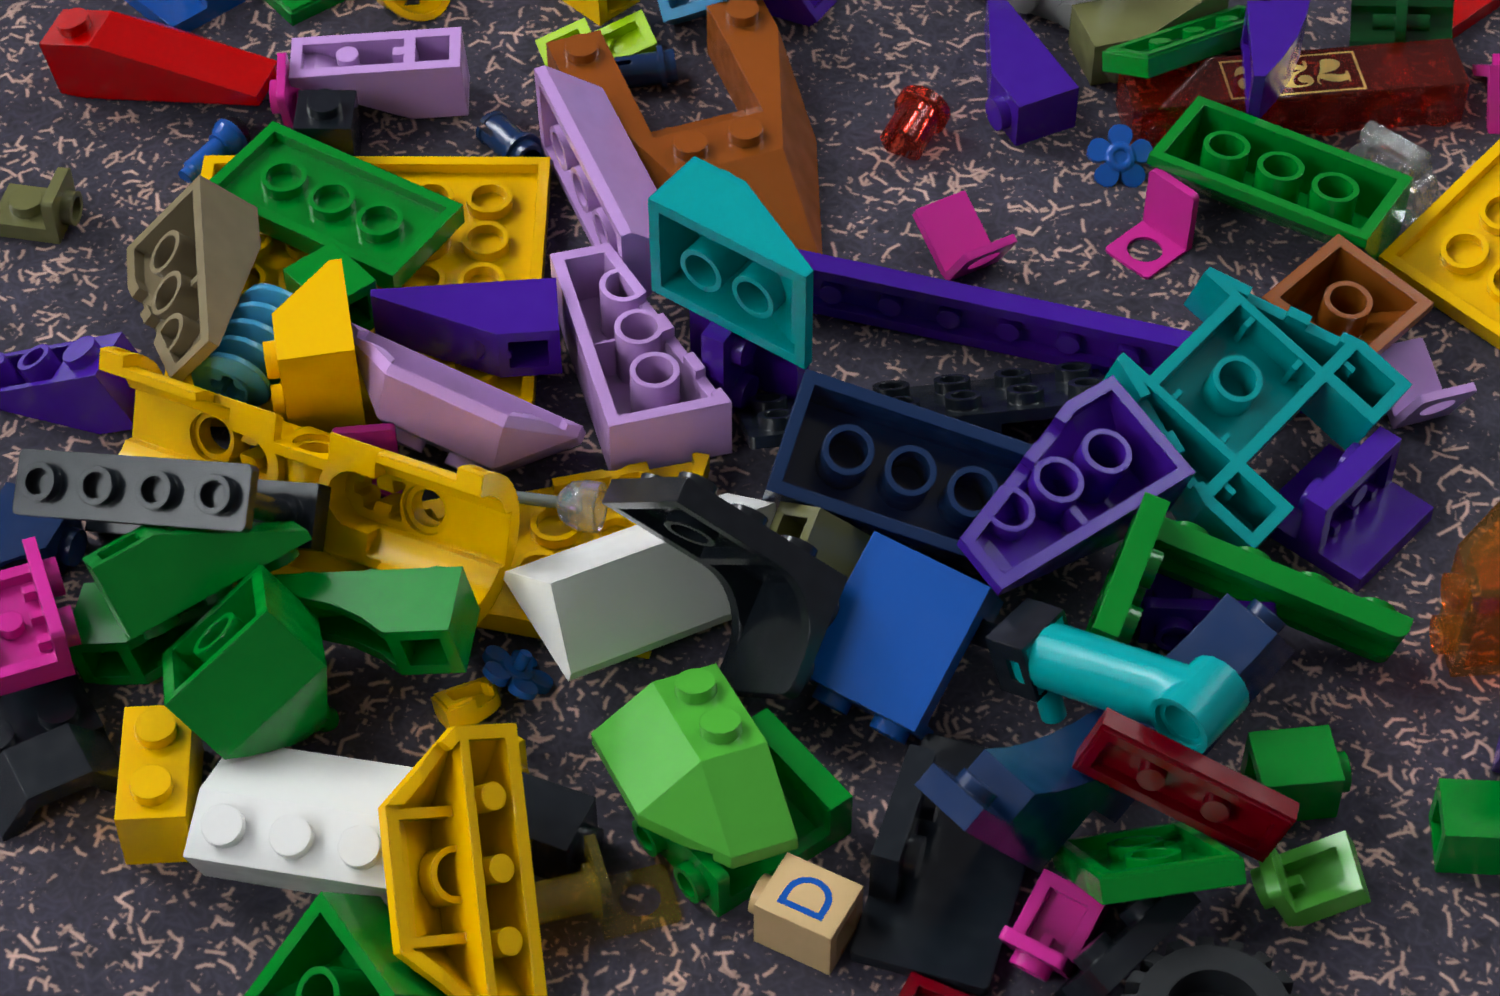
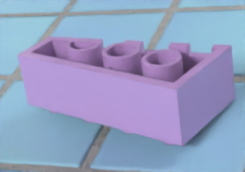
[550,243,732,471]

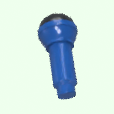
[178,116,251,184]

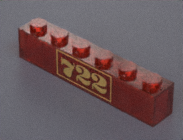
[1116,38,1470,148]

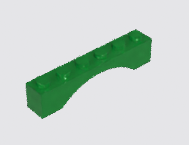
[69,566,480,685]

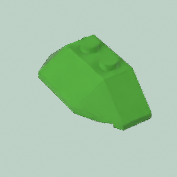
[591,663,798,869]

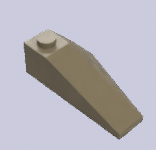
[126,175,261,381]

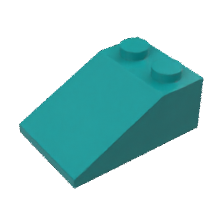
[648,156,813,369]

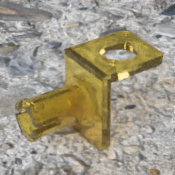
[535,833,682,940]

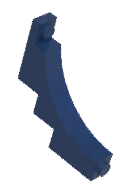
[915,593,1295,873]

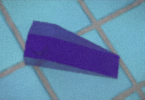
[956,375,1195,596]

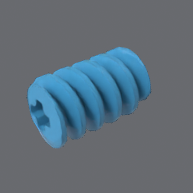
[191,283,293,406]

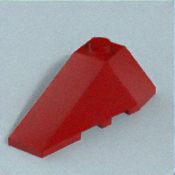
[39,8,277,106]

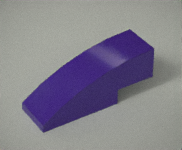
[1240,0,1310,118]

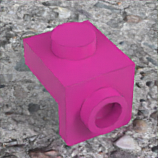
[998,868,1111,982]

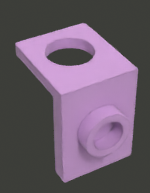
[1380,337,1477,429]

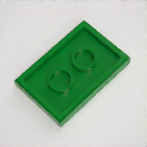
[1052,822,1247,905]

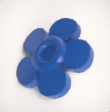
[1086,124,1153,188]
[482,645,553,701]

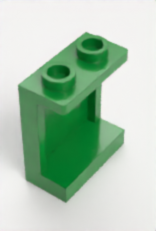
[632,708,853,918]

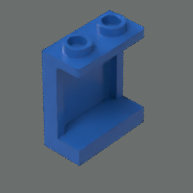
[809,531,1004,745]

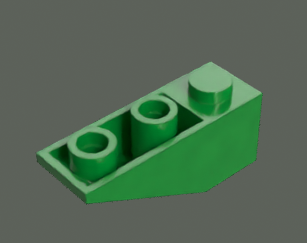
[82,521,312,640]

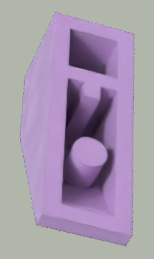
[289,27,470,119]

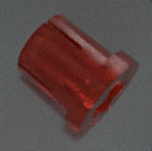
[881,85,951,161]

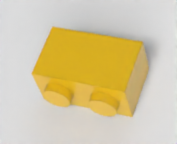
[114,705,204,865]

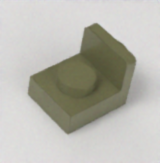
[0,167,83,244]

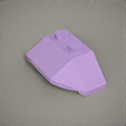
[351,322,586,473]

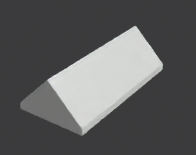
[503,493,777,682]

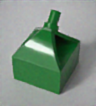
[162,563,339,760]

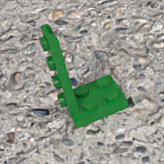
[1085,492,1414,663]

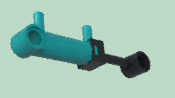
[970,598,1249,754]

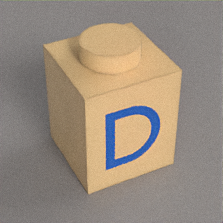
[748,852,864,975]

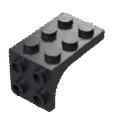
[602,471,848,700]

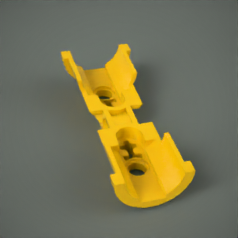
[99,346,520,627]

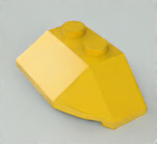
[378,723,547,996]

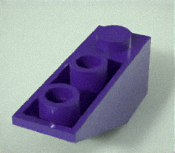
[370,278,562,378]
[0,332,139,434]

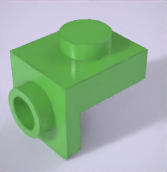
[1250,830,1371,927]

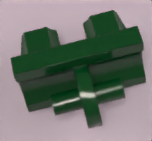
[1349,0,1454,55]

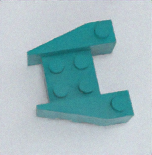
[1103,267,1413,549]

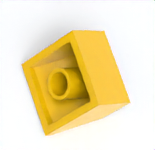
[262,258,366,433]

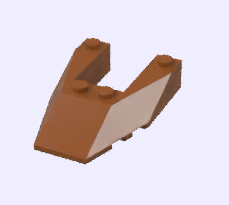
[546,0,823,254]

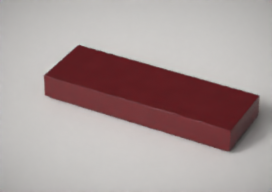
[1072,707,1300,863]

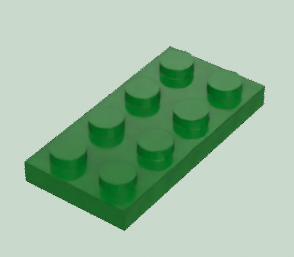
[210,121,465,288]

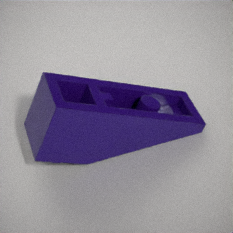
[984,0,1079,146]

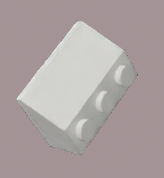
[183,748,413,906]

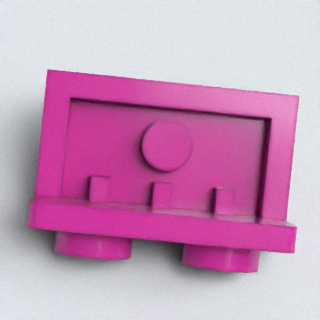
[0,536,82,696]

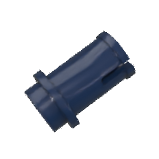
[614,45,678,89]
[476,111,544,157]

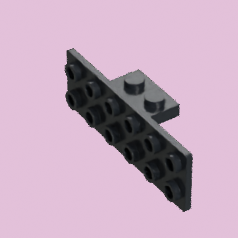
[736,362,1105,449]

